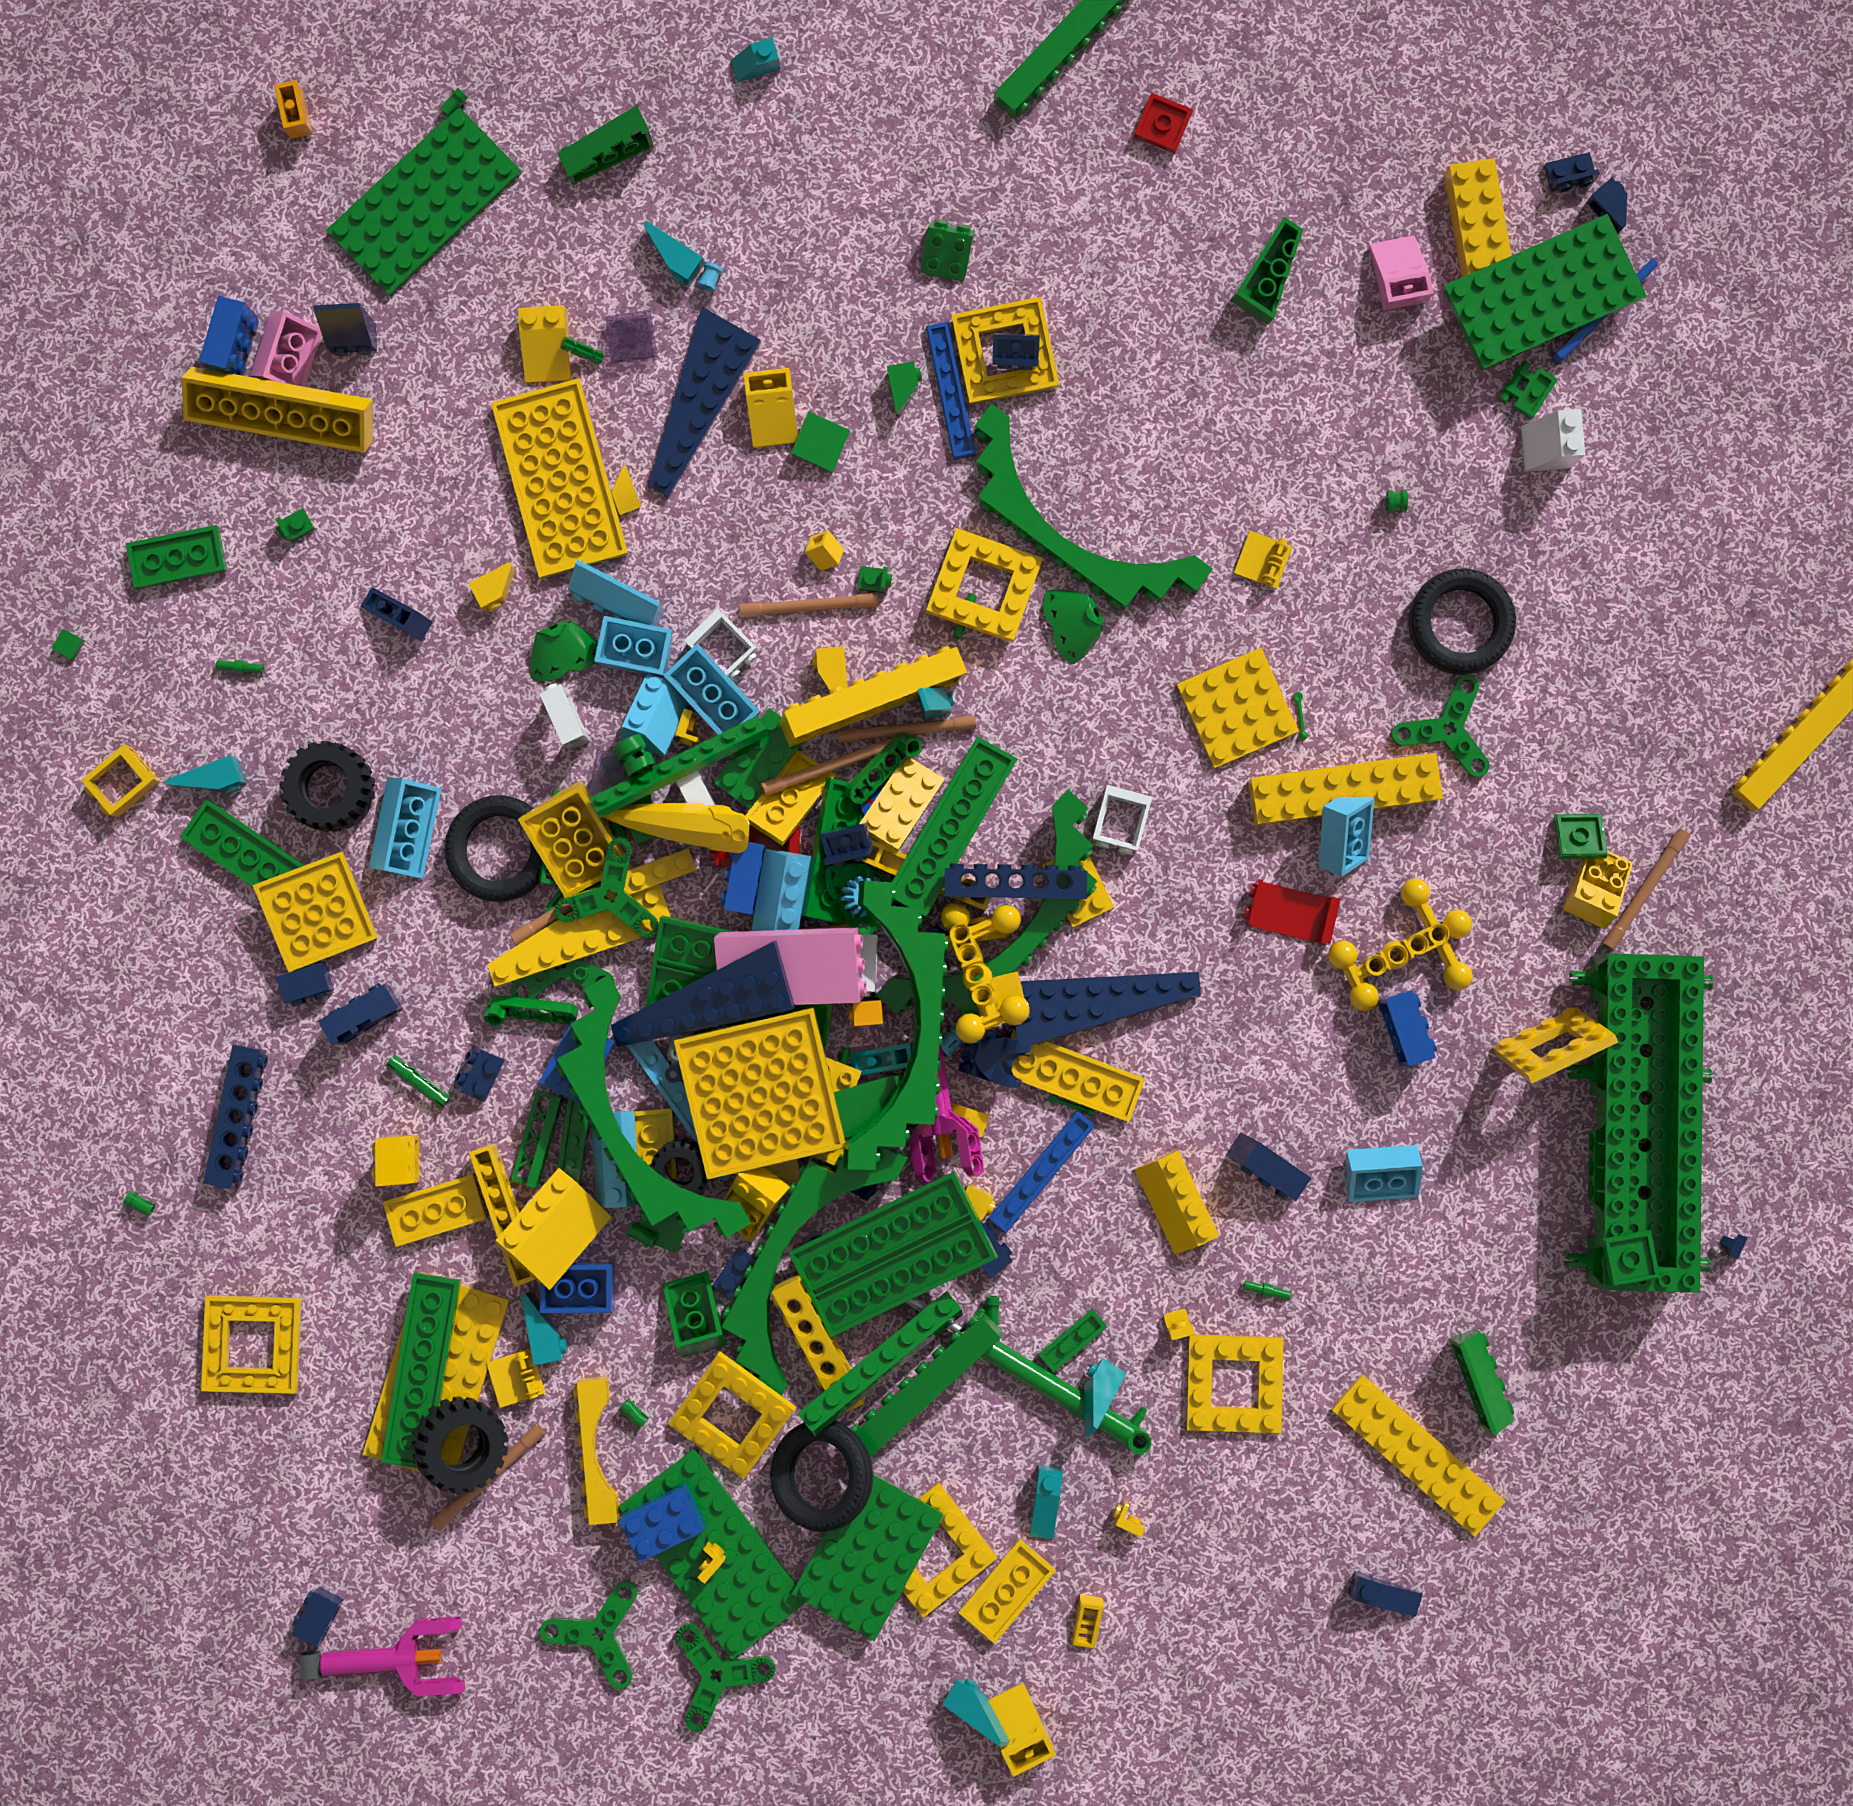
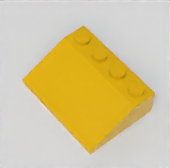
[518,780,625,898]
[495,1168,612,1290]

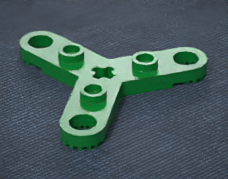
[1391,675,1490,778]
[554,837,659,938]
[510,906,615,999]
[540,1580,638,1689]
[676,1623,776,1733]

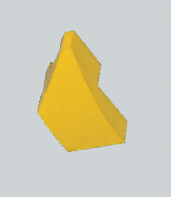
[611,465,641,515]

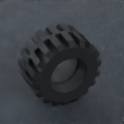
[650,1138,709,1194]

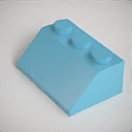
[594,616,673,679]
[621,673,689,757]
[1318,797,1374,877]
[1345,1145,1423,1202]

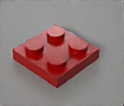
[1133,92,1194,154]

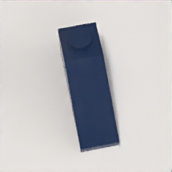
[360,587,433,641]
[1348,1571,1423,1617]

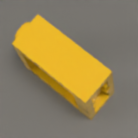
[81,744,161,817]

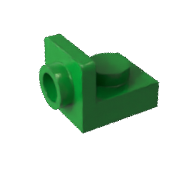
[275,508,316,543]
[858,566,892,593]

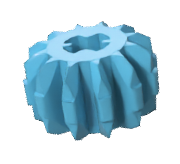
[841,877,871,917]

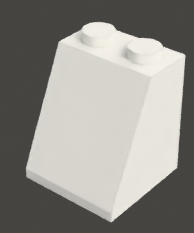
[1521,409,1585,472]

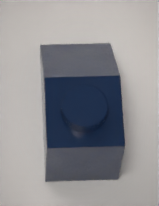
[1586,177,1627,234]

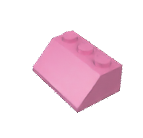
[250,311,322,387]

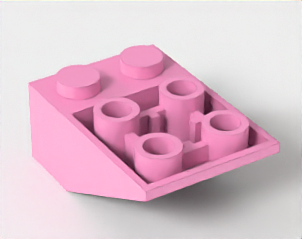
[1369,236,1434,311]

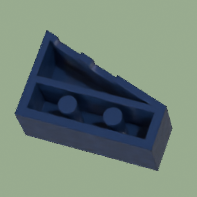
[318,983,403,1045]
[1226,1132,1311,1201]

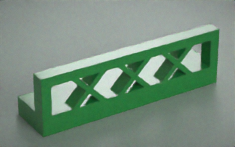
[511,1090,564,1189]

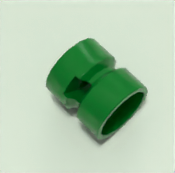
[613,734,656,778]

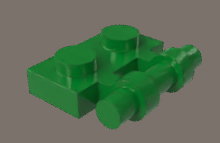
[1499,360,1558,420]

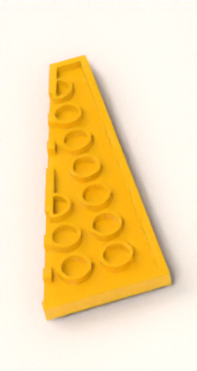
[487,884,671,987]

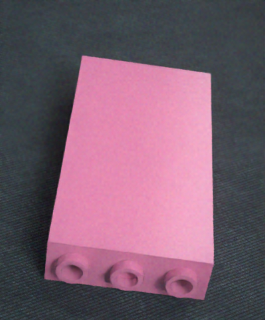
[714,928,867,1005]

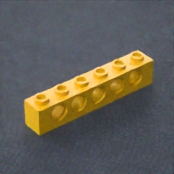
[469,1143,536,1287]
[772,1274,866,1413]

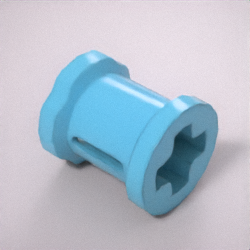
[696,262,723,292]
[942,1027,965,1058]

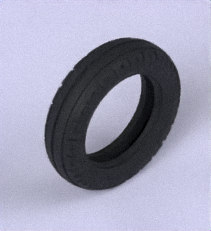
[1409,568,1516,675]
[445,795,548,902]
[770,1421,873,1532]

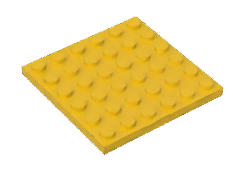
[674,1007,846,1179]

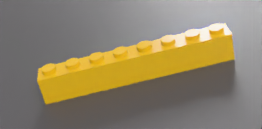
[1731,658,1853,812]

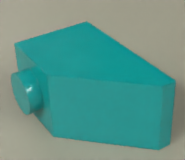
[731,38,781,83]

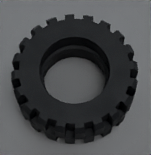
[279,741,375,832]
[411,1396,508,1494]

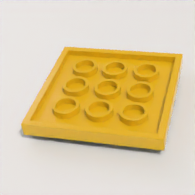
[1176,648,1299,769]
[253,851,378,972]

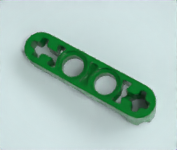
[845,732,922,804]
[484,995,579,1026]

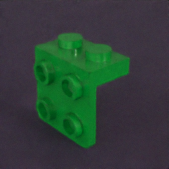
[921,220,975,281]
[638,1211,687,1252]

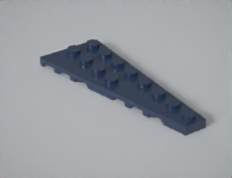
[648,307,761,498]
[611,940,795,1047]
[1015,972,1201,1046]

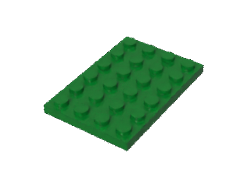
[791,1473,944,1641]

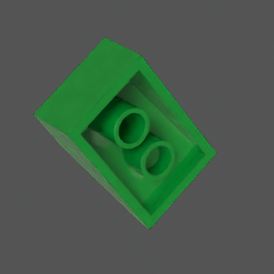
[663,1271,727,1358]

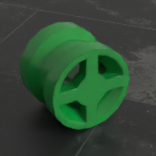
[1385,489,1408,513]

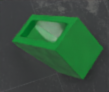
[887,361,922,417]

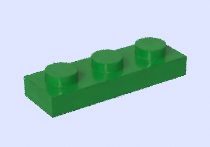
[1038,1308,1107,1372]

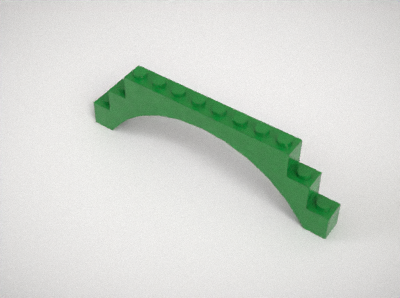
[974,404,1213,611]
[876,789,1098,1015]
[842,881,948,1170]
[556,975,751,1238]
[721,1146,909,1396]

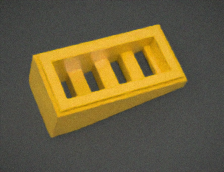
[1071,1594,1104,1649]

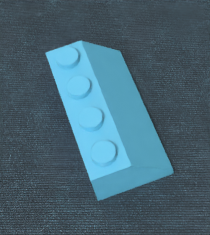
[568,559,665,626]
[664,643,761,735]
[369,777,442,879]
[751,848,811,931]
[591,1110,640,1208]

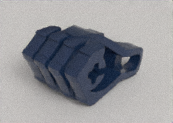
[958,1030,1033,1090]

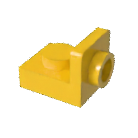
[675,709,701,747]
[1163,1308,1195,1340]
[1112,1500,1145,1538]
[697,1542,726,1584]

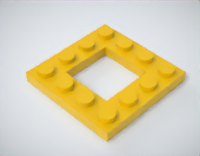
[951,297,1059,405]
[926,528,1043,643]
[1492,1007,1618,1084]
[201,1295,302,1394]
[1186,1334,1284,1433]
[668,1351,796,1480]
[903,1482,997,1618]

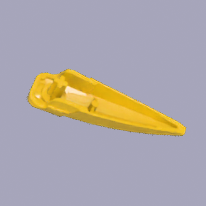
[603,803,750,853]

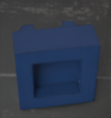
[1720,1234,1747,1260]

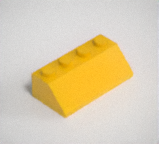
[1134,1149,1219,1254]

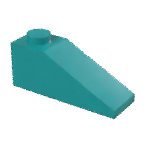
[643,220,704,287]
[918,687,954,721]
[165,755,246,793]
[850,1043,913,1075]
[521,1292,568,1365]
[1084,1358,1127,1437]
[1030,1465,1063,1539]
[942,1678,1010,1747]

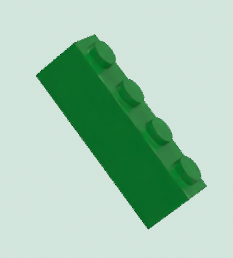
[1449,1329,1514,1435]

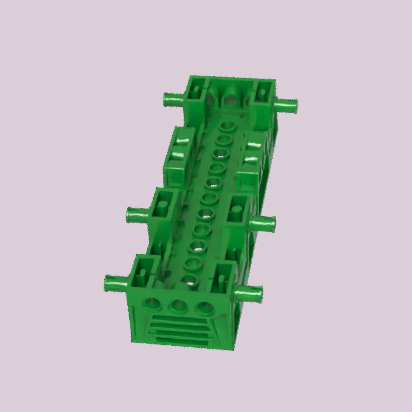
[1565,953,1714,1293]

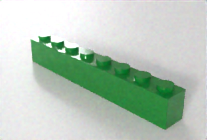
[994,0,1131,119]
[797,1291,963,1437]
[850,1312,1003,1457]

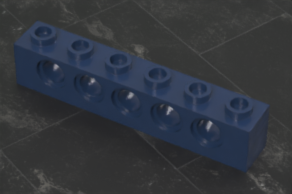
[944,863,1087,899]
[203,1045,268,1189]

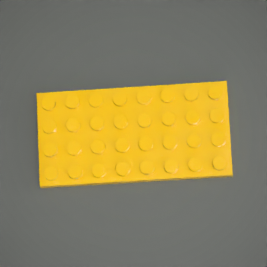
[491,378,629,579]
[362,1272,510,1472]

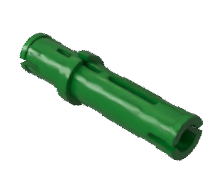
[385,1054,450,1109]

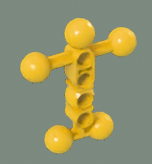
[1328,878,1473,1012]
[941,902,1030,1044]

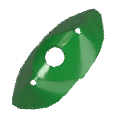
[1043,589,1103,664]
[529,621,598,681]
[825,863,886,935]

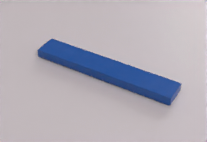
[1551,258,1658,365]
[926,322,976,460]
[988,1111,1095,1234]

